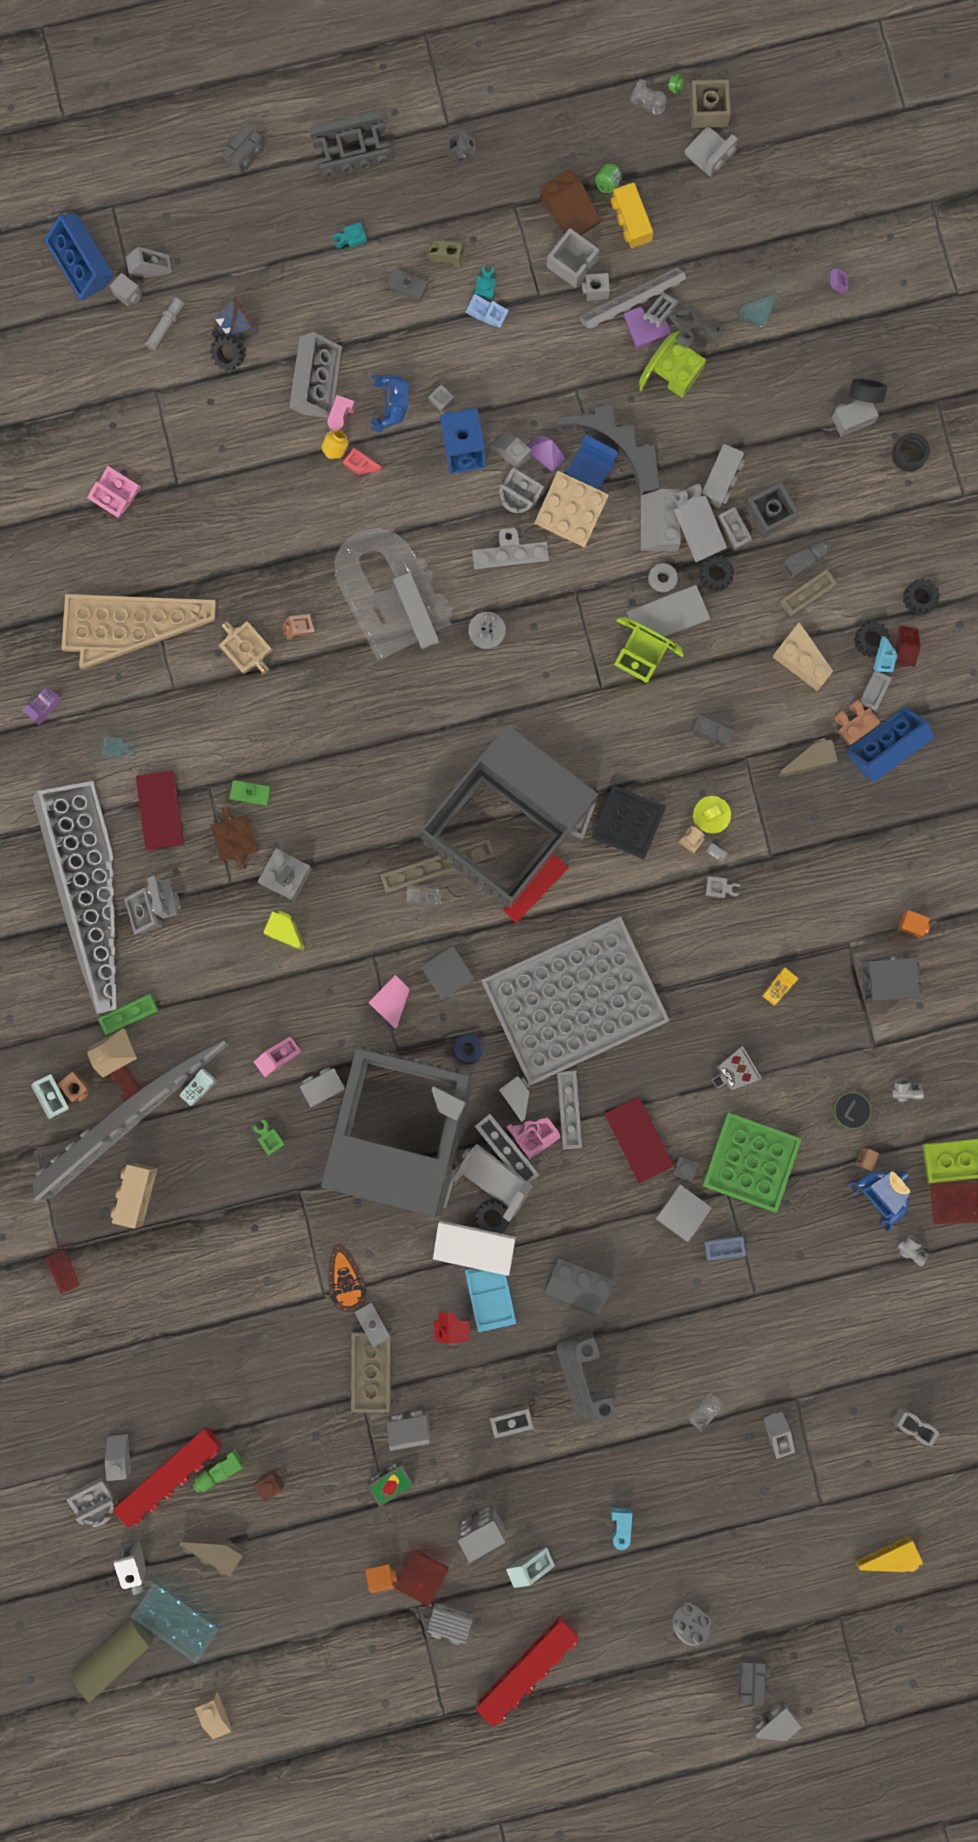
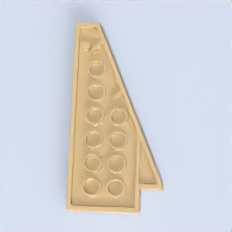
[62,594,217,669]

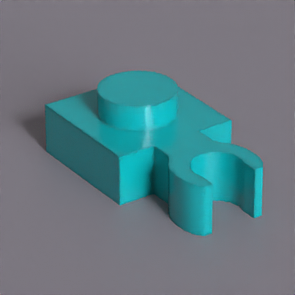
[333,222,367,249]
[475,265,496,300]

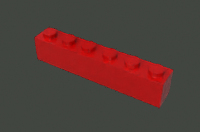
[113,1426,222,1529]
[476,1615,578,1727]

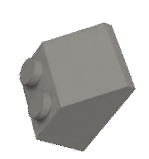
[387,1410,431,1451]

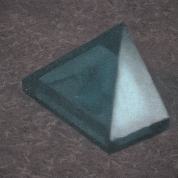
[739,294,777,328]

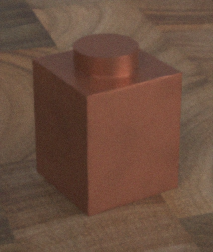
[254,1469,284,1502]

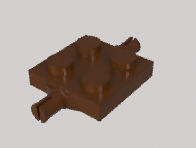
[210,807,258,870]

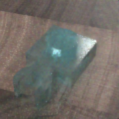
[102,737,137,758]

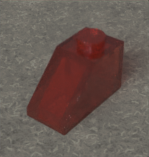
[895,625,921,667]

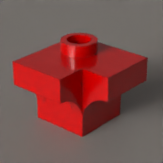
[434,1311,470,1344]

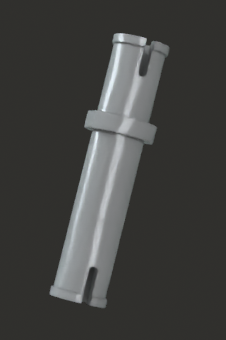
[145,297,184,351]

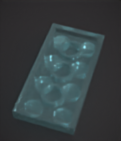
[131,1581,220,1663]

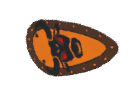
[329,1245,367,1312]

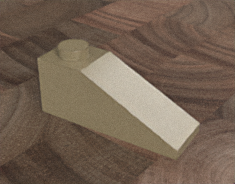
[778,738,838,778]

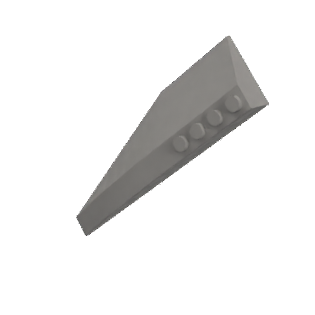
[32,781,116,1014]
[32,1041,229,1201]

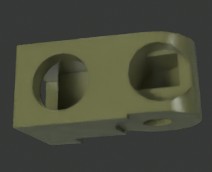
[427,240,464,268]

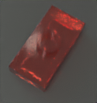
[45,1250,80,1294]

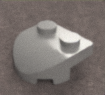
[499,467,546,513]
[147,876,181,919]
[66,1477,114,1527]

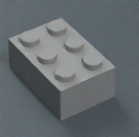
[458,1506,505,1563]

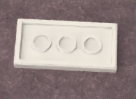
[433,1220,516,1276]

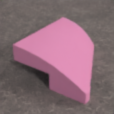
[368,975,410,1029]
[507,1118,561,1160]

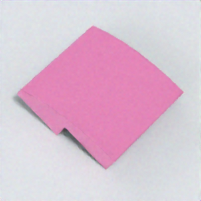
[87,466,141,518]

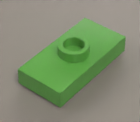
[229,780,271,806]

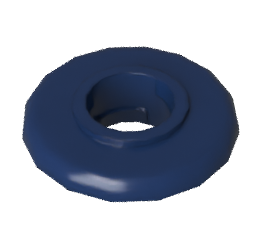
[453,1034,483,1064]

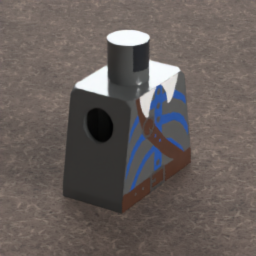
[211,297,258,342]

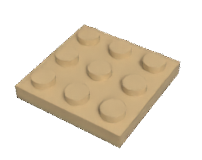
[534,471,609,547]

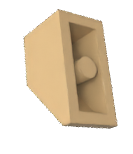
[195,1692,232,1739]

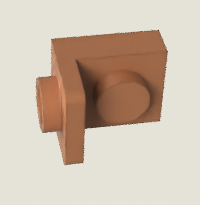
[283,614,315,640]

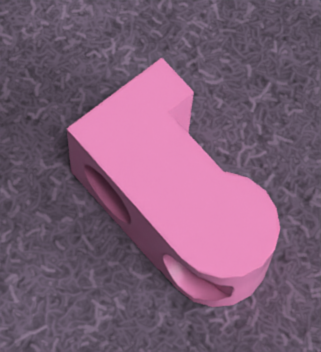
[327,395,356,432]

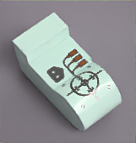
[180,1069,217,1106]

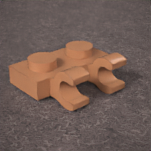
[834,700,880,746]

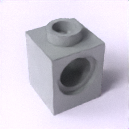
[582,273,610,301]

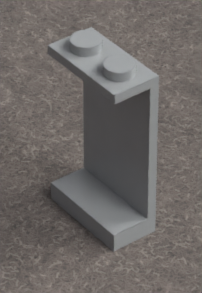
[453,1144,533,1221]

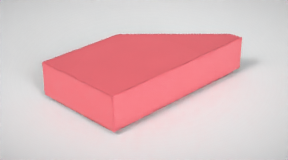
[343,447,382,475]

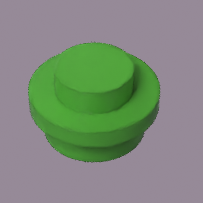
[669,74,684,94]

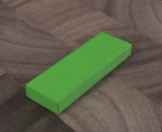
[98,994,159,1036]

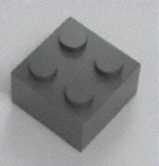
[745,482,799,539]

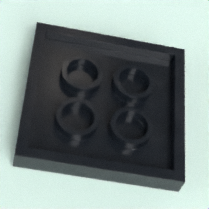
[591,785,666,860]

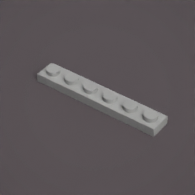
[579,267,686,328]

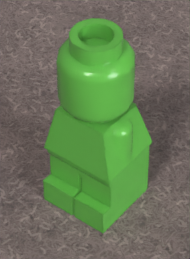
[192,1449,245,1493]

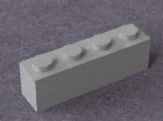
[475,1114,539,1183]

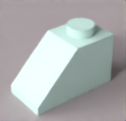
[506,1547,555,1588]

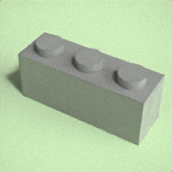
[701,444,745,509]

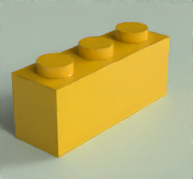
[611,183,653,248]

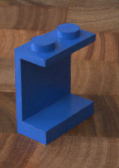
[564,434,618,490]

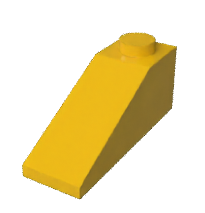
[855,1536,923,1572]

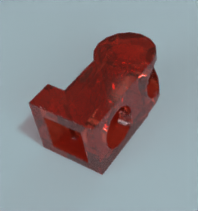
[109,1066,142,1102]

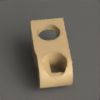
[679,825,705,854]

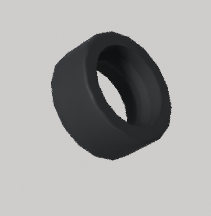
[849,379,887,403]
[892,433,930,472]

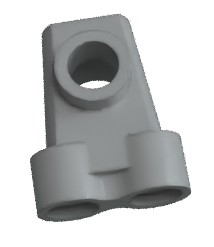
[892,1079,923,1102]
[898,1235,929,1267]

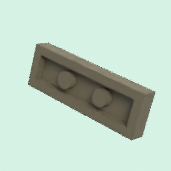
[780,569,837,617]

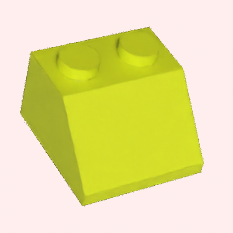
[263,911,305,951]

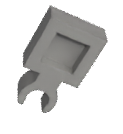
[705,876,740,898]

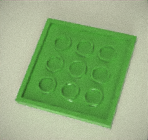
[702,1112,802,1213]

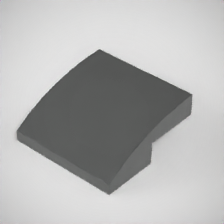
[420,945,475,1000]

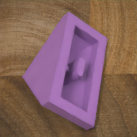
[527,435,565,473]

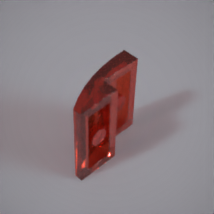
[394,1549,449,1607]

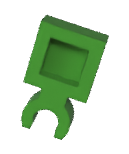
[253,1119,285,1156]

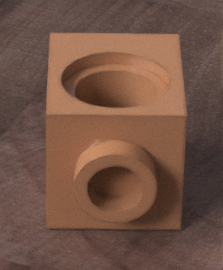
[57,1072,92,1102]

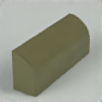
[72,1616,153,1703]

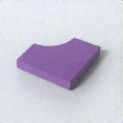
[623,307,671,349]

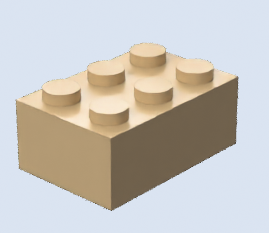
[111,1163,158,1229]

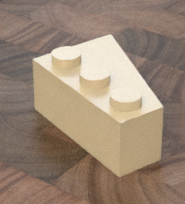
[773,623,833,691]

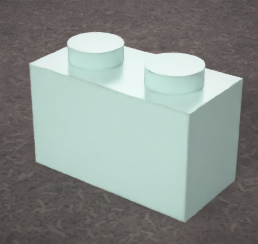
[31,1074,69,1119]

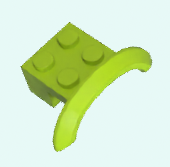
[639,330,706,398]
[614,617,684,683]

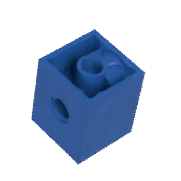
[440,408,486,474]

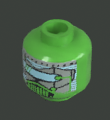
[595,164,622,193]

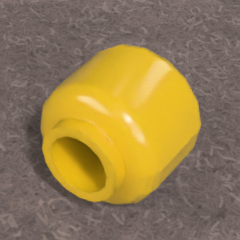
[321,430,349,459]

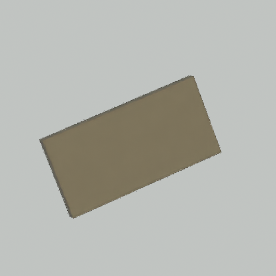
[351,1331,391,1413]

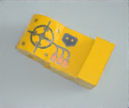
[762,968,799,1006]

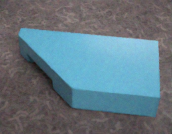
[873,636,898,672]

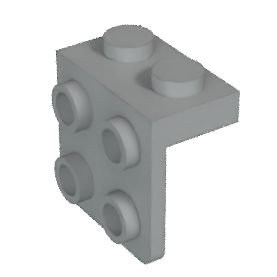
[685,127,738,177]

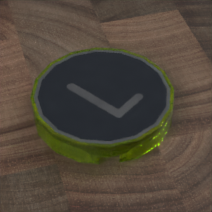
[832,1091,872,1130]

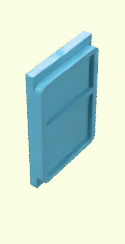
[465,1268,516,1332]

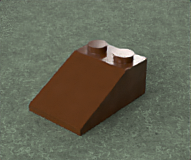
[539,168,601,235]

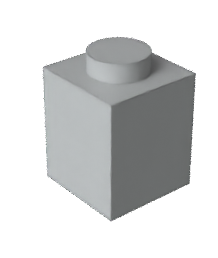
[109,273,142,308]

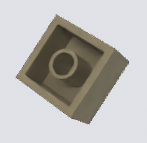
[689,80,730,128]

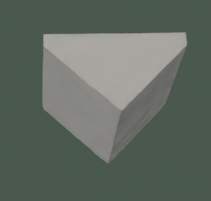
[124,887,163,935]

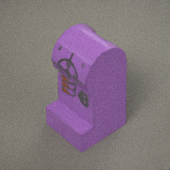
[22,687,61,725]

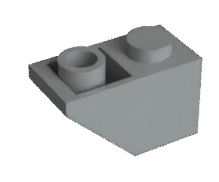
[752,1701,802,1741]

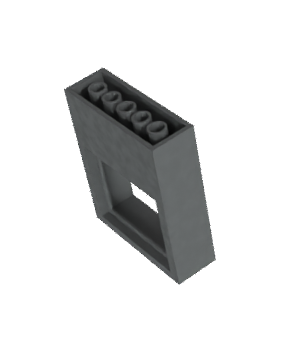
[420,724,598,908]
[321,1046,475,1217]

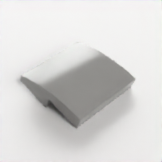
[656,1185,711,1242]

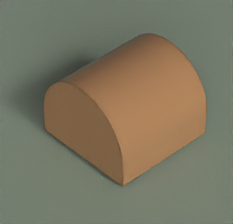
[856,1147,879,1172]

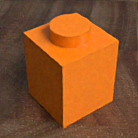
[897,910,930,938]
[366,1564,397,1593]

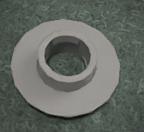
[648,563,678,592]

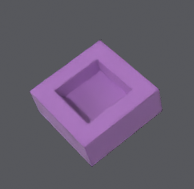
[830,268,849,294]

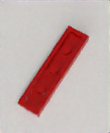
[503,855,569,923]

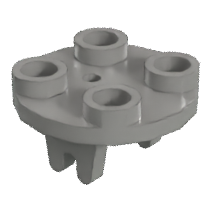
[468,612,506,649]
[672,1603,711,1646]

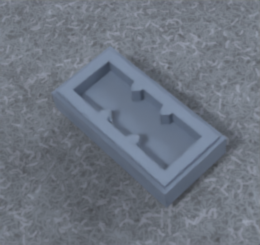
[704,1235,746,1261]

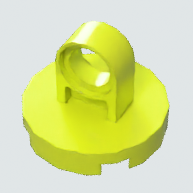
[692,796,731,835]

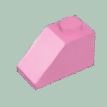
[254,1036,302,1077]

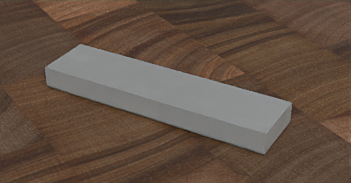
[393,573,439,650]
[557,1070,582,1149]

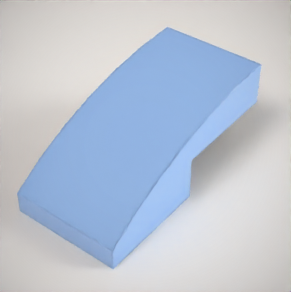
[465,294,509,328]

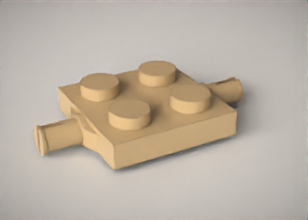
[219,621,272,674]

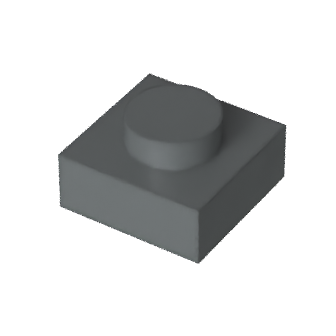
[275,865,295,887]
[673,1156,698,1181]

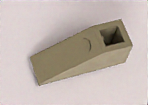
[179,1537,245,1577]

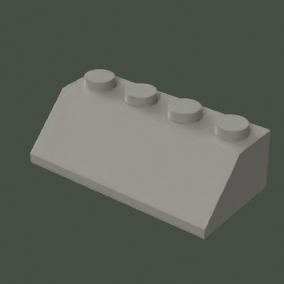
[289,332,342,418]

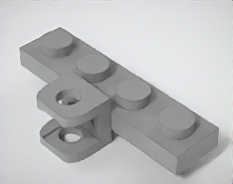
[472,528,549,569]

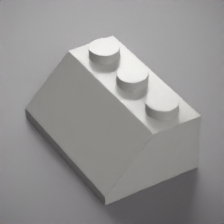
[641,489,680,551]

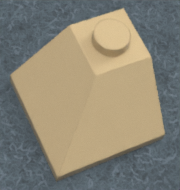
[87,1028,137,1077]

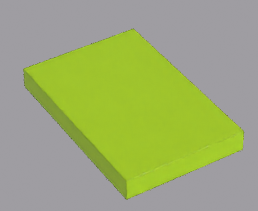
[922,1138,978,1183]

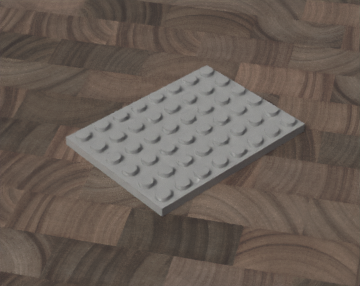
[481,916,670,1086]

